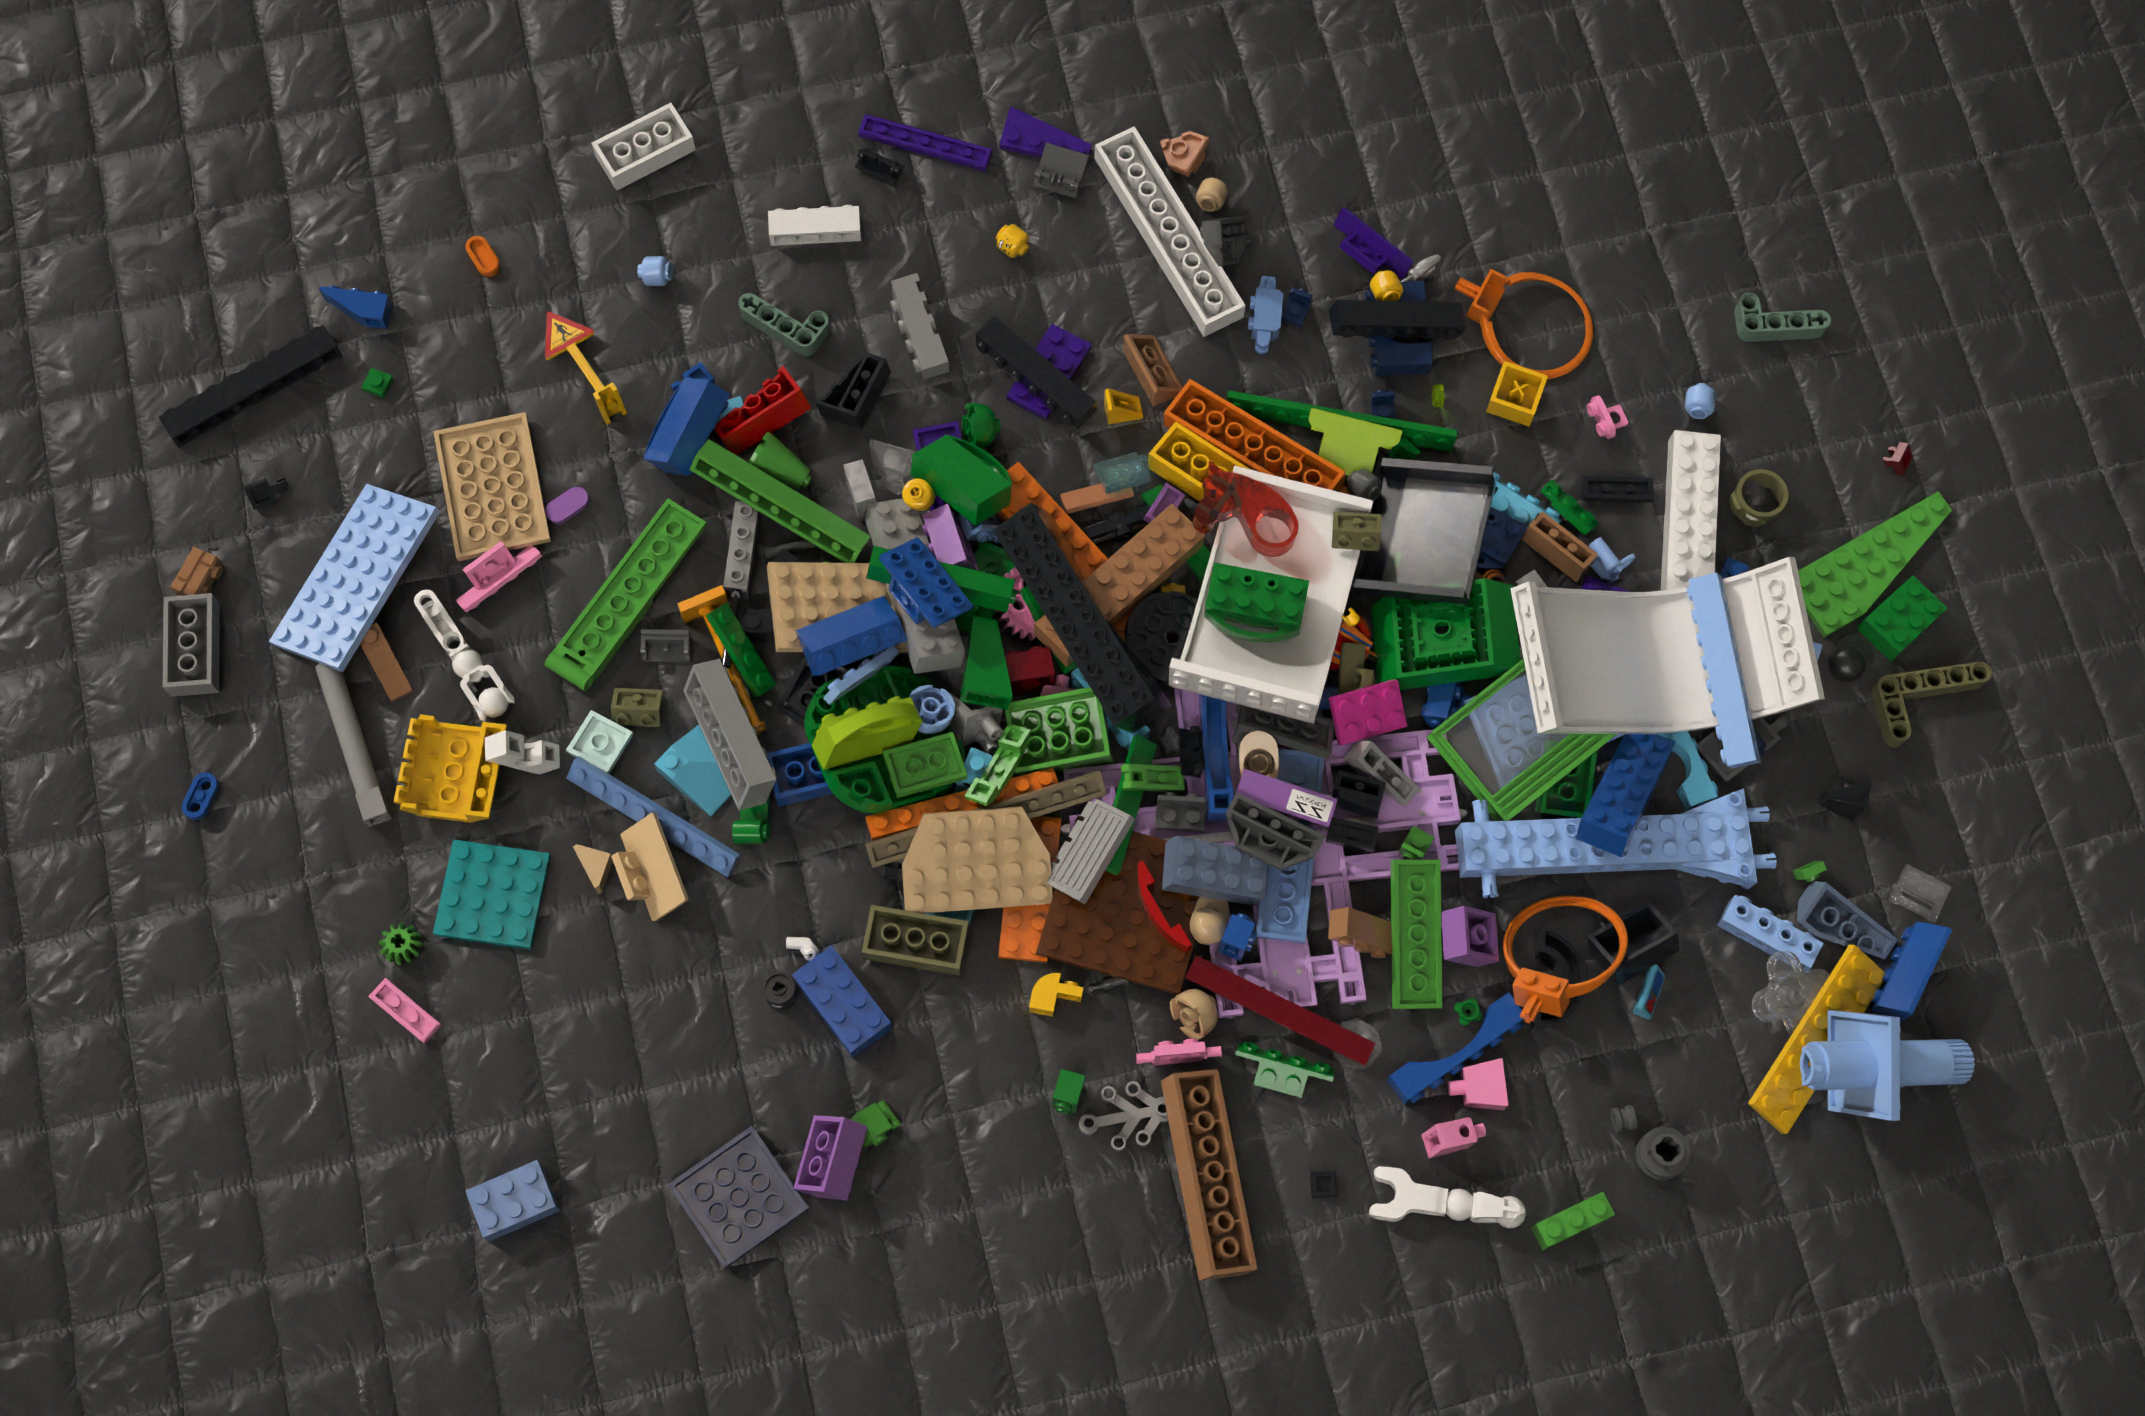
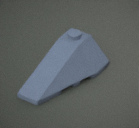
[1797,881,1898,959]

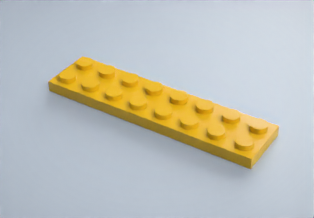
[1748,945,1885,1134]

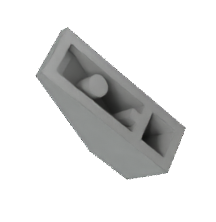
[1343,741,1419,807]

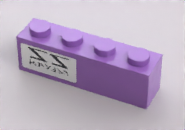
[1236,769,1338,830]

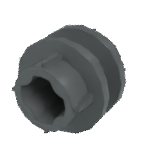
[1635,1126,1690,1181]

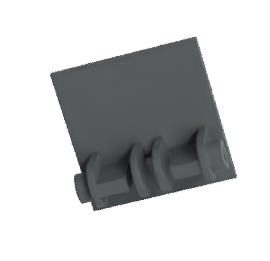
[1033,143,1089,198]

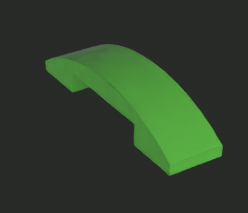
[965,723,1031,806]

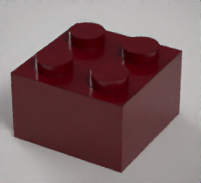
[1004,646,1055,697]

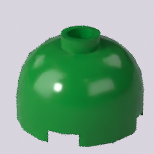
[962,402,1001,448]

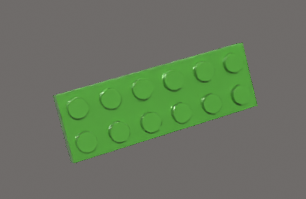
[1391,860,1442,1009]

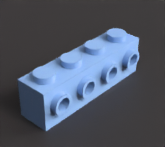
[1717,895,1823,974]

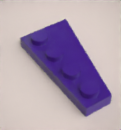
[999,106,1091,168]

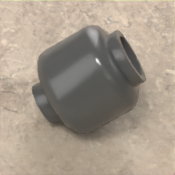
[1347,468,1382,502]

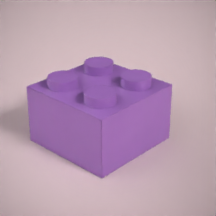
[1441,906,1499,967]

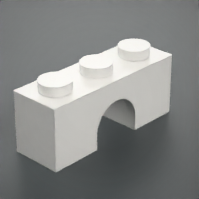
[485,730,560,775]

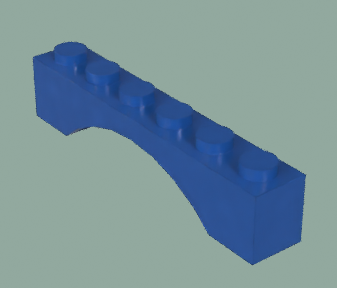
[1198,694,1234,821]
[1387,992,1524,1105]

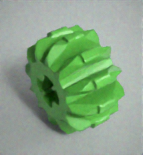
[379,922,423,965]

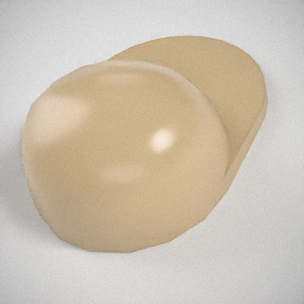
[1190,897,1229,945]

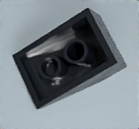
[777,656,858,725]

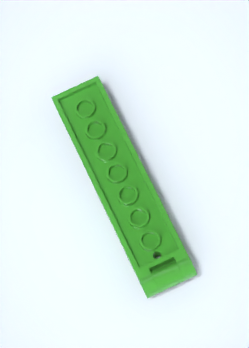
[545,498,707,691]

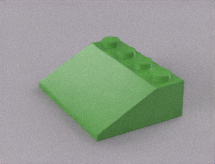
[1005,687,1114,777]

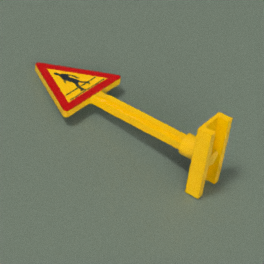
[545,312,627,425]

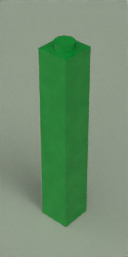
[866,546,1017,612]

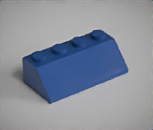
[795,596,907,676]
[1870,921,1952,1023]

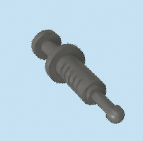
[1088,977,1130,992]

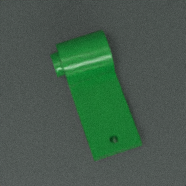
[732,794,771,845]

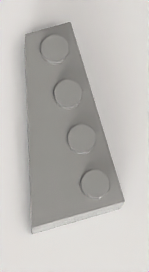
[890,273,949,380]

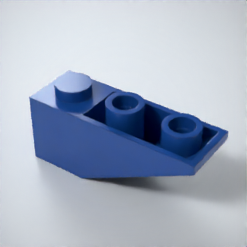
[319,285,393,329]

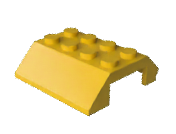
[394,714,507,823]

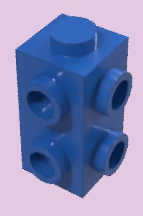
[1421,682,1464,729]

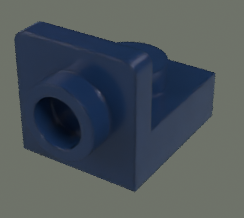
[1281,288,1313,328]
[1369,389,1396,419]

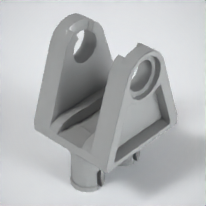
[949,693,1003,755]

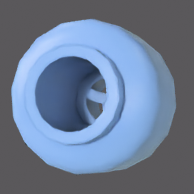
[637,256,673,286]
[1685,383,1716,419]

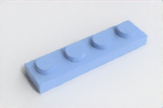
[824,646,899,705]

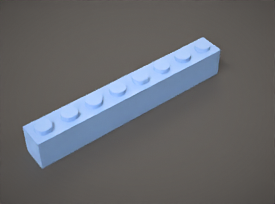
[1687,572,1761,769]

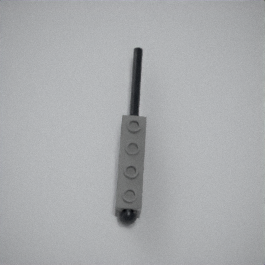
[722,500,761,669]

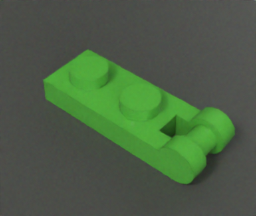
[1121,764,1185,792]

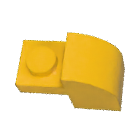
[1029,973,1083,1017]

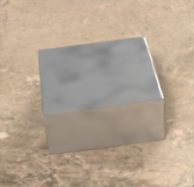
[843,459,876,521]

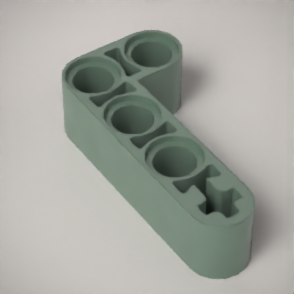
[738,293,830,356]
[1734,293,1831,342]

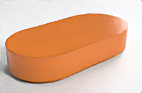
[465,236,500,277]

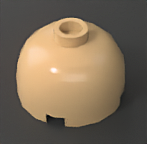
[1170,989,1218,1040]

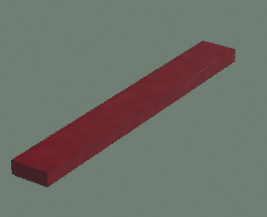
[1185,955,1376,1066]

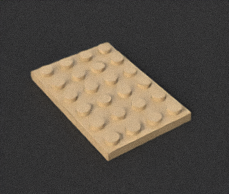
[433,412,551,561]
[767,562,907,652]

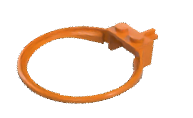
[1454,269,1593,380]
[1503,895,1628,1023]

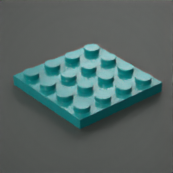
[433,840,551,950]

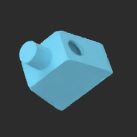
[954,747,993,793]

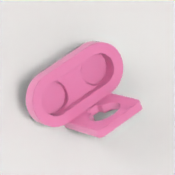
[1587,395,1628,439]

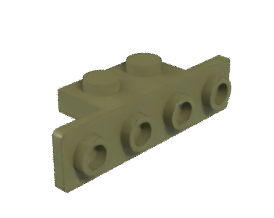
[1333,642,1375,738]

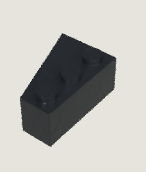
[815,352,891,430]

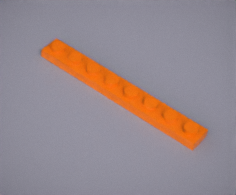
[866,768,1059,841]

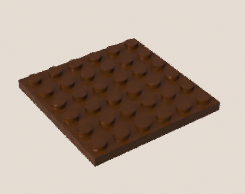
[1036,815,1199,995]

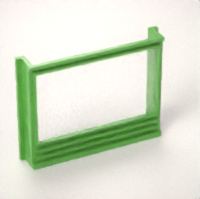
[1426,658,1617,821]

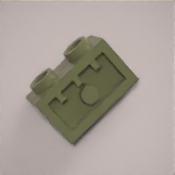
[1331,512,1381,551]
[611,688,663,727]

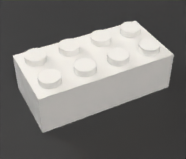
[592,103,696,191]

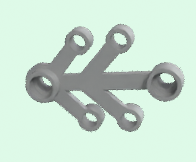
[1079,1081,1168,1152]

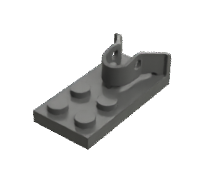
[1232,704,1334,759]

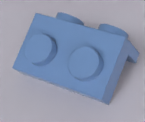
[958,513,1001,543]

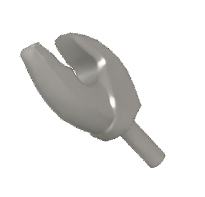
[1400,254,1441,282]

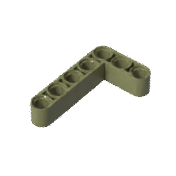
[1871,662,1992,748]

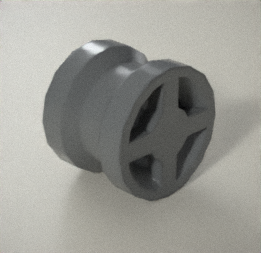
[1610,1105,1637,1133]

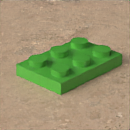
[883,732,967,798]

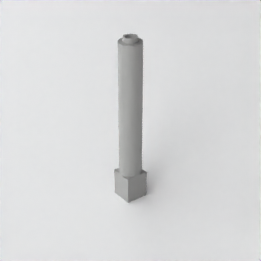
[315,663,392,827]

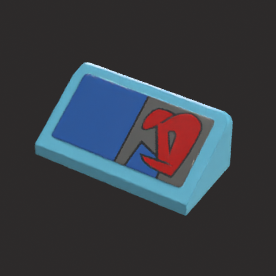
[1633,964,1665,1020]

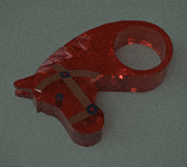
[1193,462,1299,557]

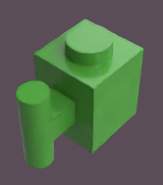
[851,1100,901,1149]

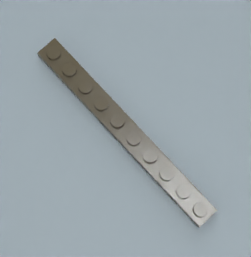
[865,770,1107,868]

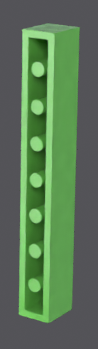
[689,439,871,563]

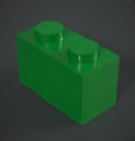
[1052,1069,1085,1115]

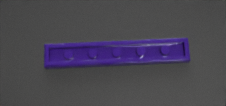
[858,114,993,172]

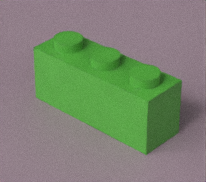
[1531,1192,1615,1251]

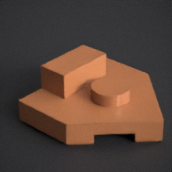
[1160,131,1210,177]

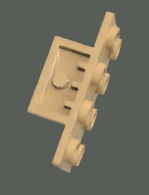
[611,813,688,921]

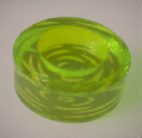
[1432,384,1444,408]

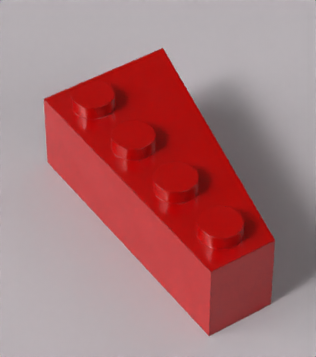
[714,366,811,455]

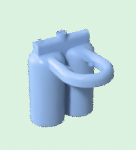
[1588,537,1636,584]

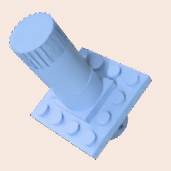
[1800,1010,1975,1121]

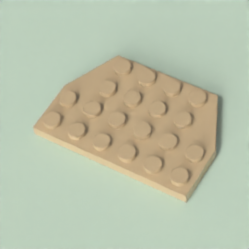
[902,806,1053,913]

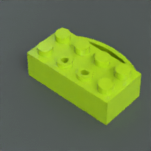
[812,696,923,770]

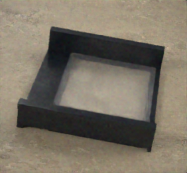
[1351,458,1496,607]

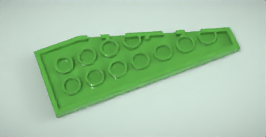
[1798,491,1952,638]

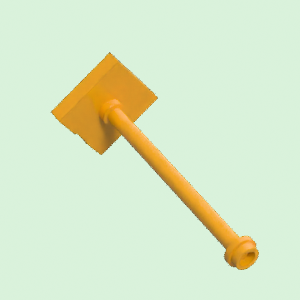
[677,585,766,735]

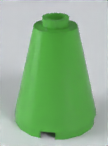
[748,432,812,490]

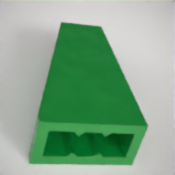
[960,616,1013,710]

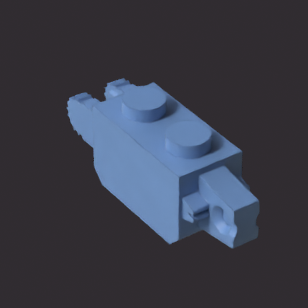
[1248,276,1283,355]

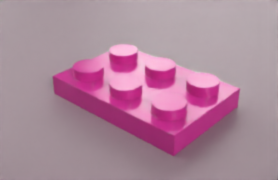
[1328,679,1407,745]

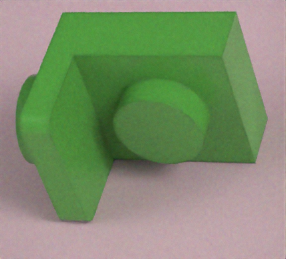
[1398,826,1434,860]

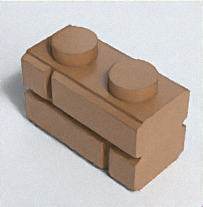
[170,547,223,596]

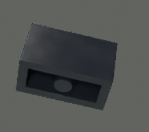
[1332,770,1386,818]

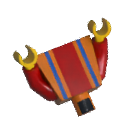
[1329,608,1377,670]

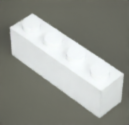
[768,205,861,246]

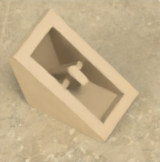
[573,844,613,894]

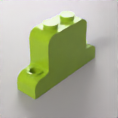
[1308,407,1402,479]

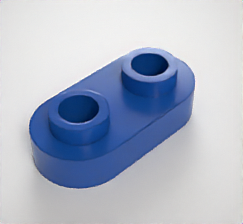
[182,772,219,820]

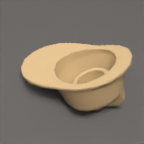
[1239,730,1279,779]

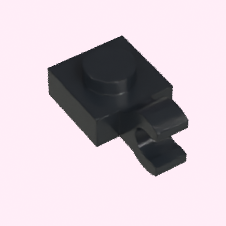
[244,476,289,510]

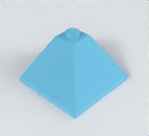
[654,725,732,817]

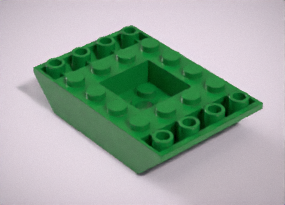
[1371,578,1521,690]

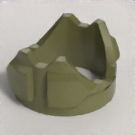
[1729,469,1789,527]

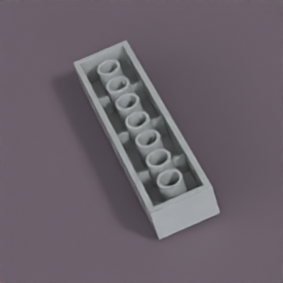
[865,498,965,674]

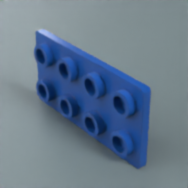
[879,537,973,628]

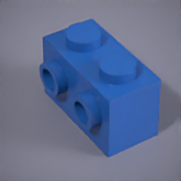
[1218,914,1257,962]

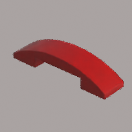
[1137,860,1192,953]

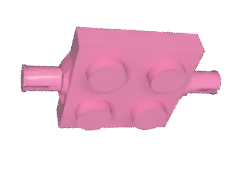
[1136,1039,1222,1066]

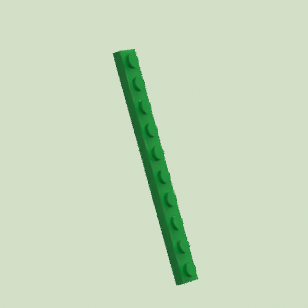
[1227,390,1457,452]

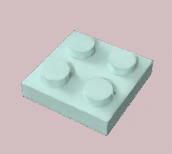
[566,710,634,774]

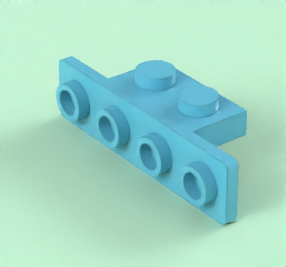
[1491,471,1563,530]

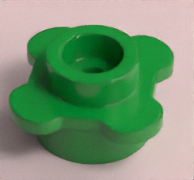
[1454,998,1483,1026]

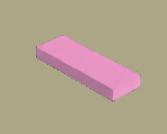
[368,978,442,1044]

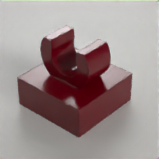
[1883,442,1913,475]

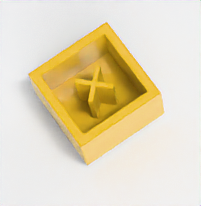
[1486,361,1548,427]

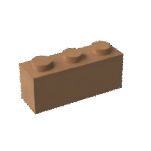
[1521,511,1598,583]
[1328,907,1392,958]

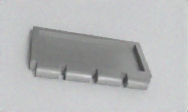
[1047,799,1135,904]

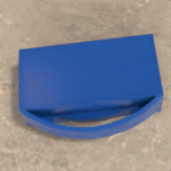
[643,377,730,476]

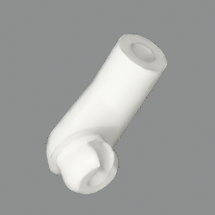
[786,937,819,961]

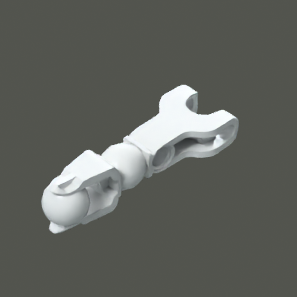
[414,590,515,722]
[1369,1166,1526,1228]

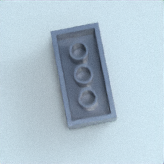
[1162,836,1267,906]

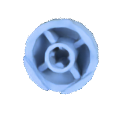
[909,685,955,735]

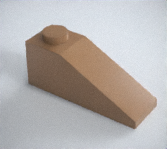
[360,622,413,702]

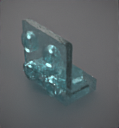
[1093,452,1151,494]

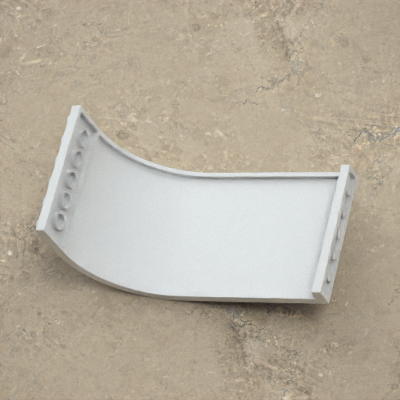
[1169,466,1373,724]
[1510,557,1825,734]

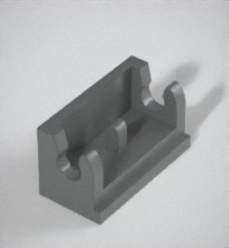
[640,629,692,663]

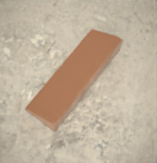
[1060,477,1134,514]

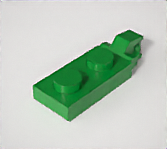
[1540,480,1599,535]

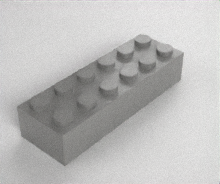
[683,659,777,811]

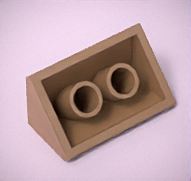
[1123,334,1183,407]

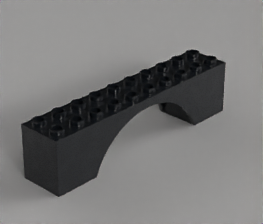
[993,503,1172,734]

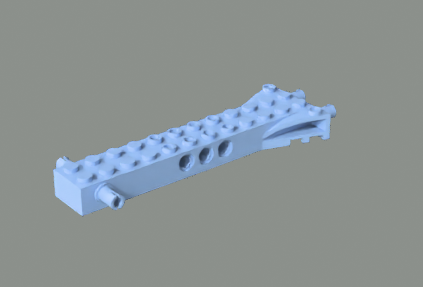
[1455,789,1777,898]

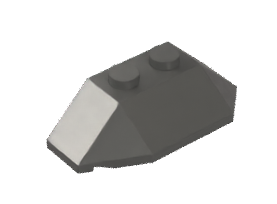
[1200,215,1253,266]
[1226,792,1325,870]

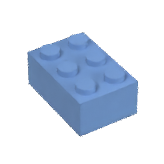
[465,1160,560,1242]

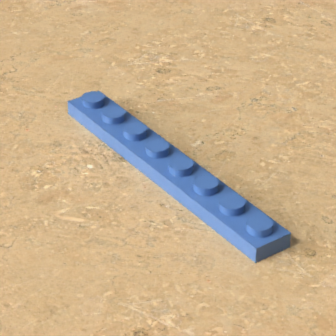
[566,756,740,877]

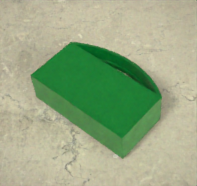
[911,435,1012,525]
[1204,562,1309,643]

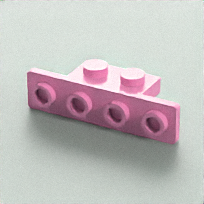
[456,541,542,612]

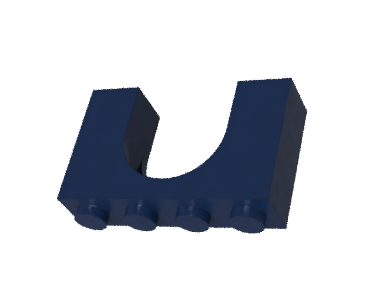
[1364,281,1433,376]

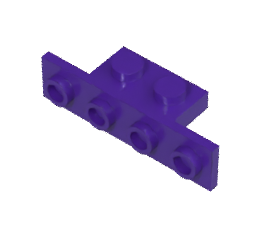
[1333,207,1414,279]

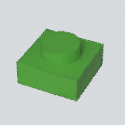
[1793,861,1827,882]

